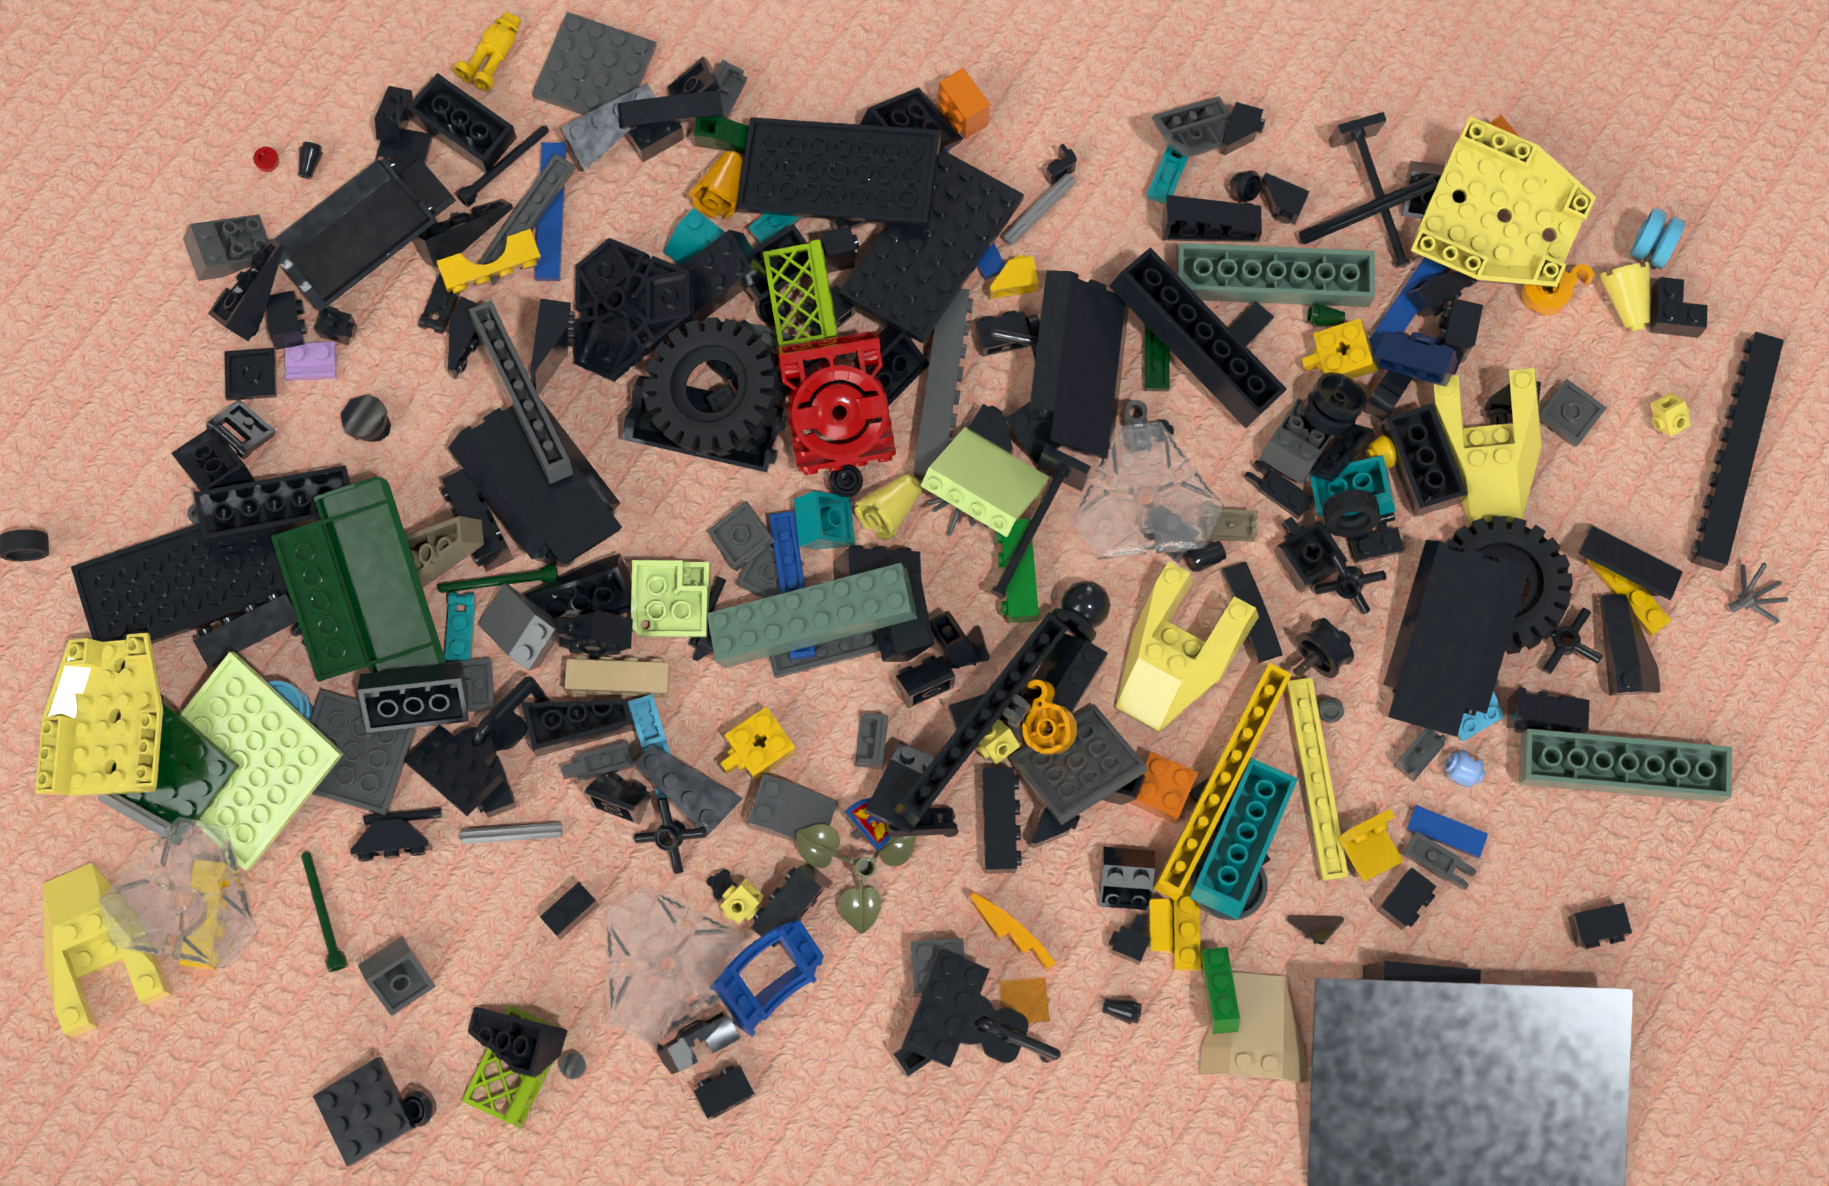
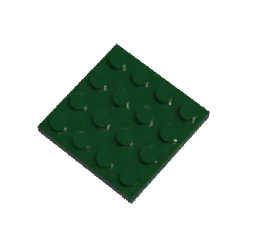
[112,701,239,846]

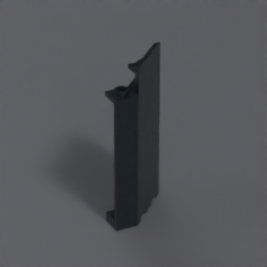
[273,156,456,312]
[1029,270,1129,459]
[448,397,622,565]
[1383,540,1530,737]

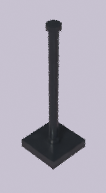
[1328,112,1410,268]
[991,444,1091,599]

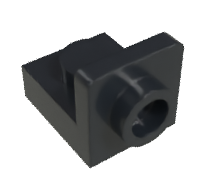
[1045,143,1077,185]

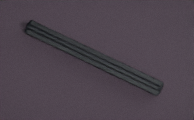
[1299,176,1437,245]

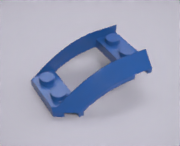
[709,920,824,1036]

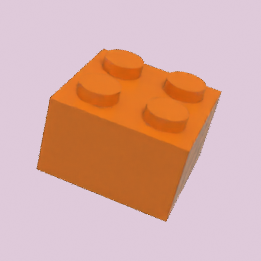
[937,68,991,139]
[1128,752,1198,824]

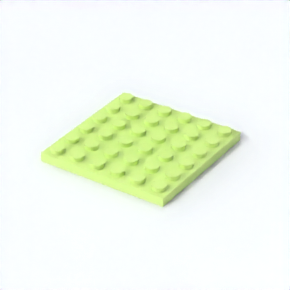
[181,652,344,871]

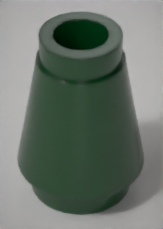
[1307,303,1345,327]

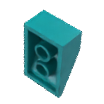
[1310,455,1396,516]

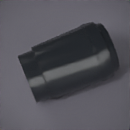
[1186,541,1226,572]

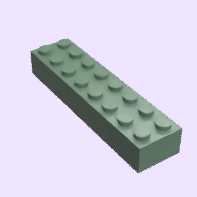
[1176,243,1375,307]
[707,563,917,668]
[1519,729,1732,803]

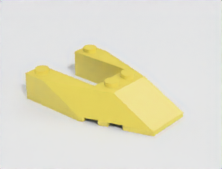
[1434,368,1542,524]
[1115,562,1259,732]
[43,863,171,1037]

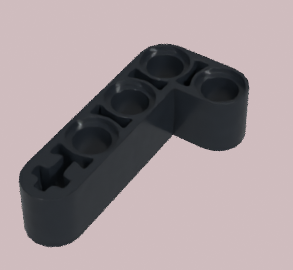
[1364,332,1413,422]

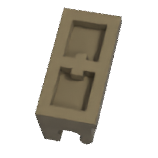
[1205,508,1258,542]

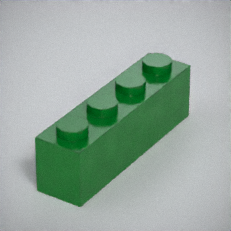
[995,518,1039,623]

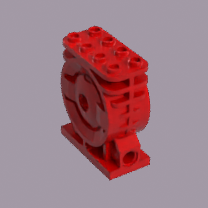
[776,331,897,475]

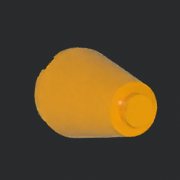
[689,151,744,219]

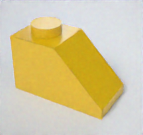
[989,255,1039,300]

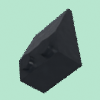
[171,429,255,491]
[865,742,935,835]
[584,773,651,825]

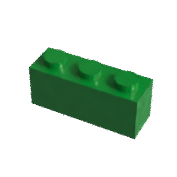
[1201,947,1240,1035]

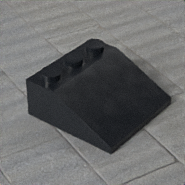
[859,87,963,152]

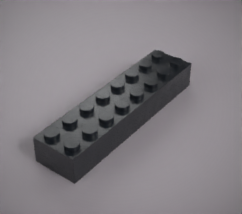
[1109,247,1287,428]

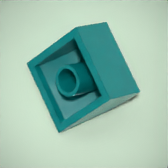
[664,207,725,266]
[794,491,855,550]

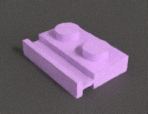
[285,342,337,381]

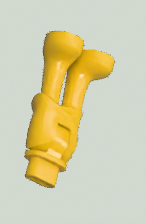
[452,12,521,92]

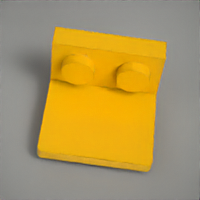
[1338,809,1403,882]

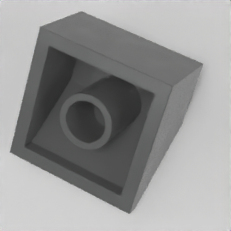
[358,936,436,1016]

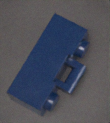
[1374,331,1457,387]

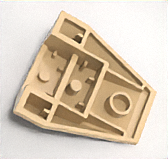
[1200,972,1306,1084]

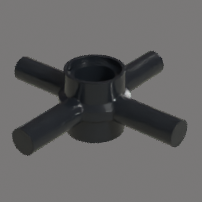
[1314,550,1386,614]
[1542,607,1603,674]
[634,797,707,874]

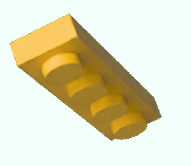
[1585,558,1672,637]
[1173,878,1201,971]

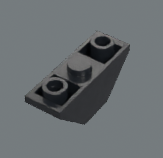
[350,818,432,862]

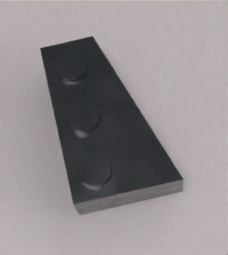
[750,863,833,947]

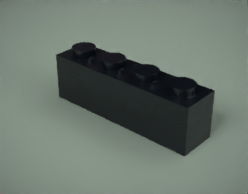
[193,590,298,667]
[982,767,1022,874]

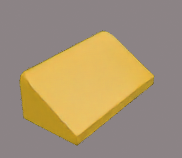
[1150,899,1174,954]

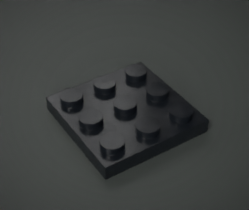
[313,1057,416,1167]

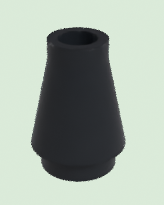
[298,141,323,179]
[1102,998,1142,1025]

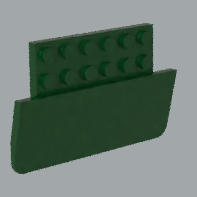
[271,477,445,682]

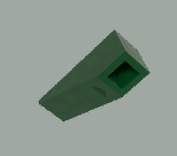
[693,116,749,154]

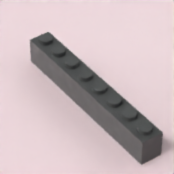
[914,288,974,480]
[469,300,573,484]

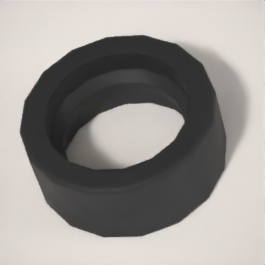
[0,529,49,562]

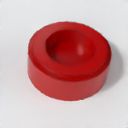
[253,146,279,172]

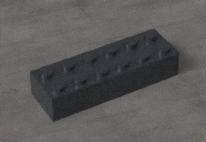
[193,465,350,549]

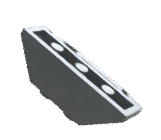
[1152,96,1231,158]

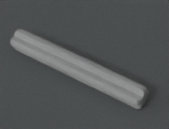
[1003,173,1075,245]
[98,794,172,837]
[460,823,563,844]

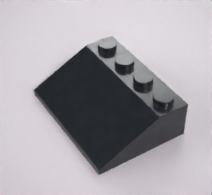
[530,298,575,395]

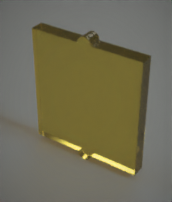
[999,978,1050,1024]

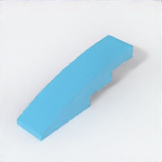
[628,694,671,799]

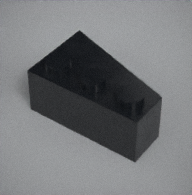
[833,545,922,580]
[1507,687,1590,734]

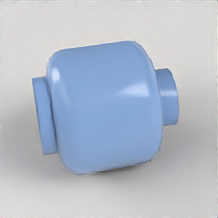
[1445,750,1485,788]

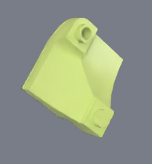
[631,560,712,638]

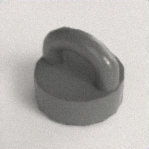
[1318,697,1344,723]
[559,1052,587,1080]

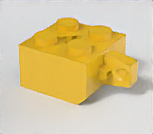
[1302,318,1378,379]
[720,706,796,781]

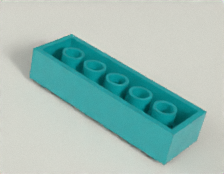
[1190,758,1298,920]

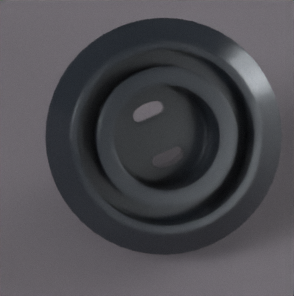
[1230,170,1261,203]
[759,295,791,326]
[829,464,863,497]
[403,1090,437,1127]

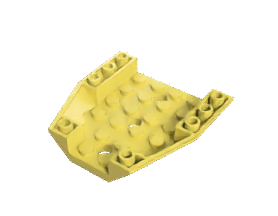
[1411,116,1596,287]
[35,633,163,796]

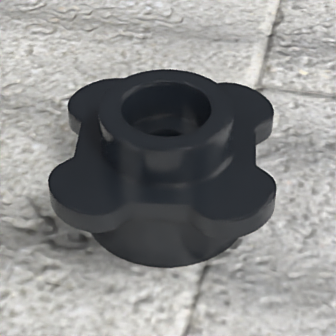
[707,869,737,900]

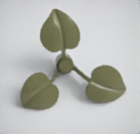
[796,824,917,934]

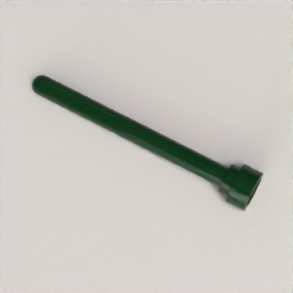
[437,563,559,593]
[301,851,348,972]

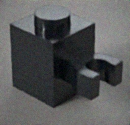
[316,306,357,345]
[1108,914,1150,965]

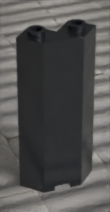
[622,375,786,473]

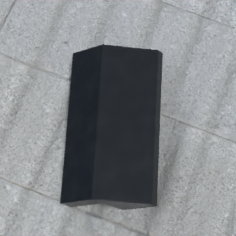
[1578,523,1683,601]

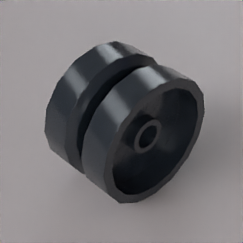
[1302,372,1367,436]

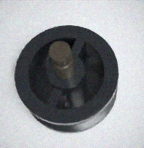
[1293,617,1354,678]

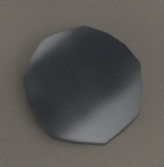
[341,394,391,442]

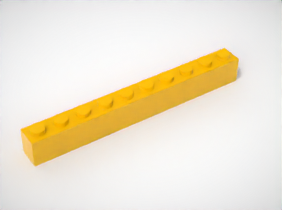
[1153,662,1292,901]

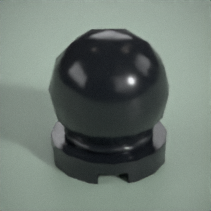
[1051,580,1111,642]

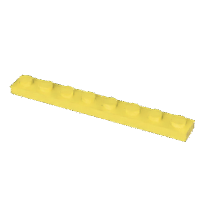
[1286,678,1349,882]

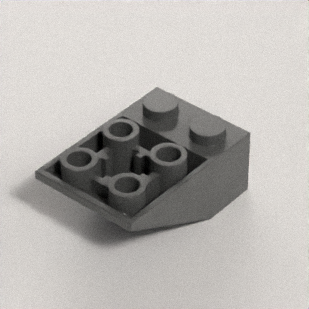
[183,214,269,281]
[1259,398,1333,485]

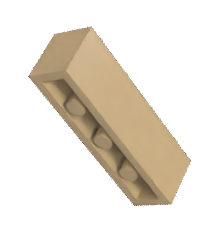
[565,656,670,698]

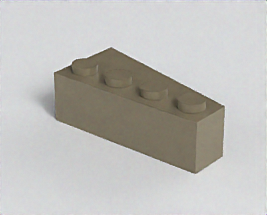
[406,516,484,588]

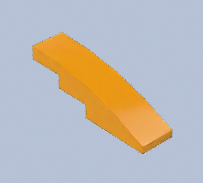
[969,893,1056,972]

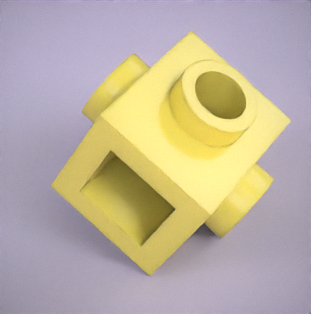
[1650,392,1691,437]
[976,719,1020,764]
[720,878,764,924]

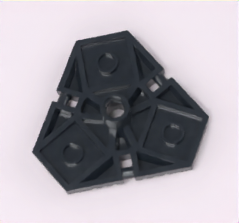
[575,238,694,382]

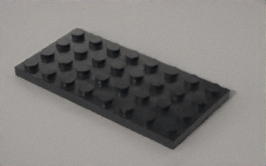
[736,117,941,226]
[839,149,1024,344]
[71,523,289,644]

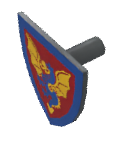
[844,798,891,851]

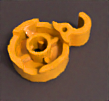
[1520,264,1594,316]
[1022,680,1077,755]

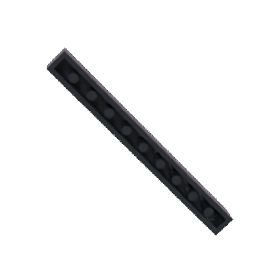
[1690,331,1784,572]
[894,612,1069,826]

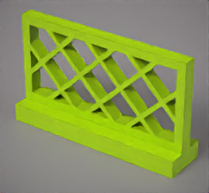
[763,239,838,347]
[462,1005,568,1129]

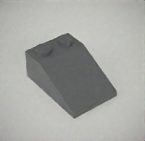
[478,583,559,671]
[747,774,837,842]

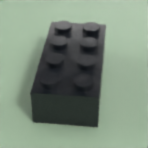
[407,73,517,173]
[680,229,766,327]
[1381,404,1467,517]

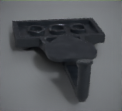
[404,676,550,817]
[901,949,1061,1068]

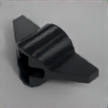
[693,622,714,661]

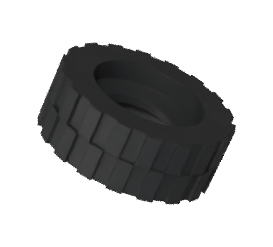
[1322,489,1381,537]

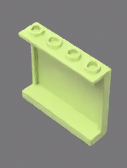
[921,427,1050,537]

